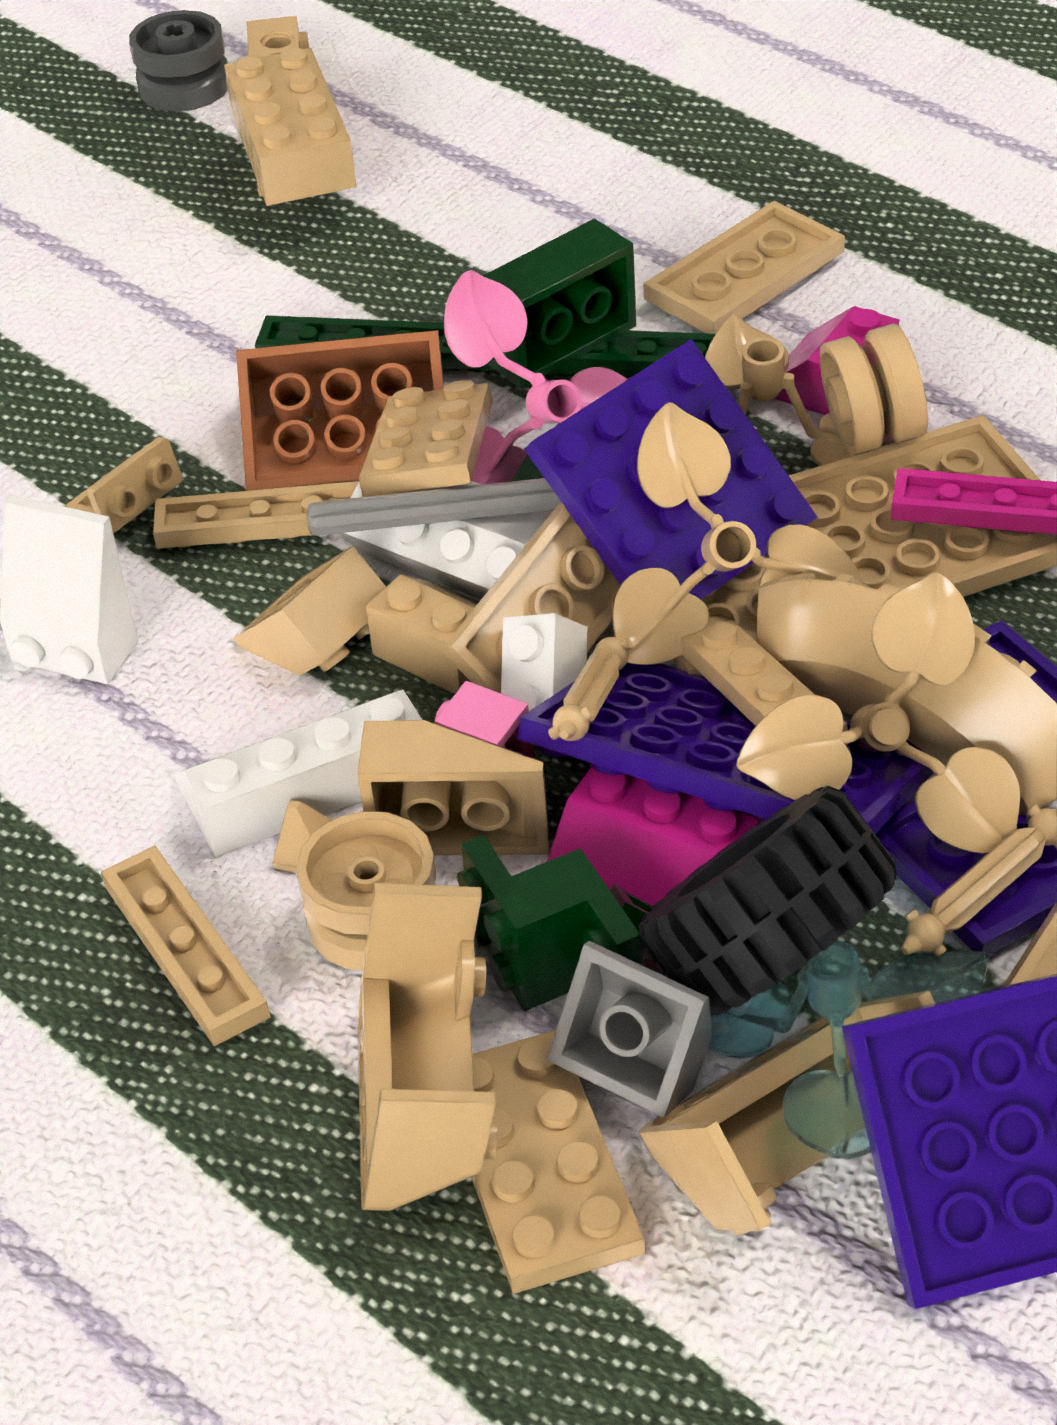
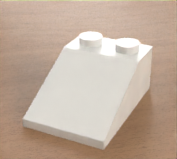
[0,495,139,685]

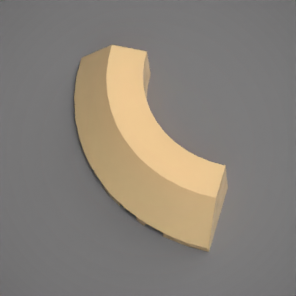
[756,573,1057,815]

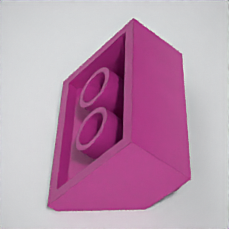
[547,766,760,906]

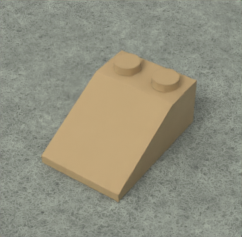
[357,720,550,856]

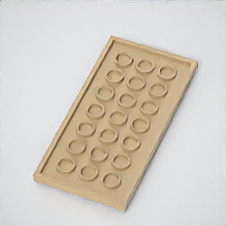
[672,415,1057,676]

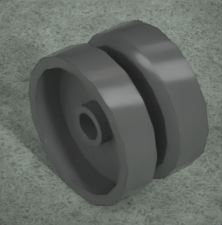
[129,10,228,112]

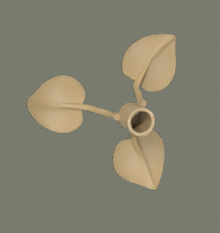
[705,314,895,466]
[612,403,863,665]
[736,572,1020,853]

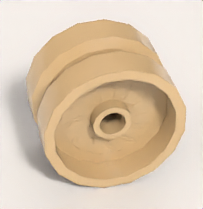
[820,323,928,456]
[296,811,436,971]

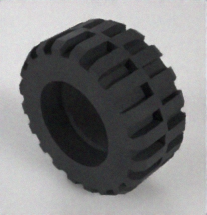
[639,785,897,1017]

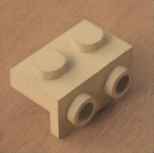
[64,437,184,534]

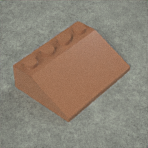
[236,330,444,491]

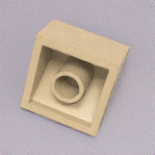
[233,546,386,676]
[366,574,479,694]

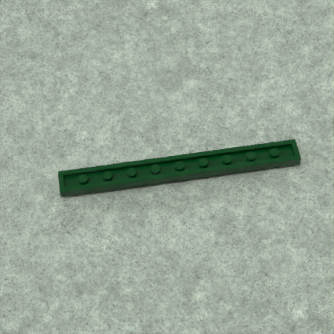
[255,315,716,378]

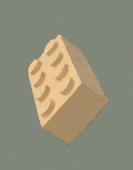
[224,48,357,206]

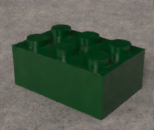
[482,218,637,388]

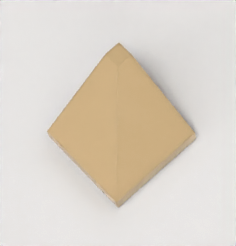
[273,799,332,873]

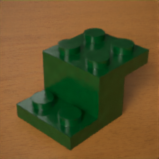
[457,834,642,1012]

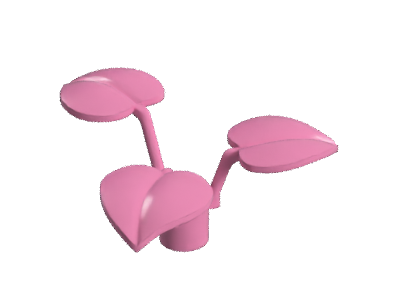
[444,270,628,485]

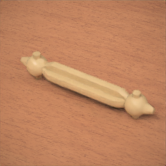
[548,637,633,741]
[901,804,1057,957]

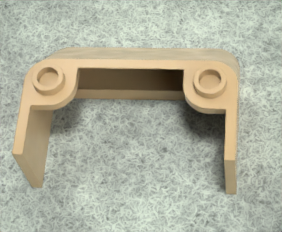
[358,883,497,1211]
[639,991,935,1235]

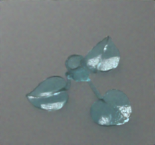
[708,941,988,1159]

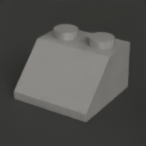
[547,941,713,1118]

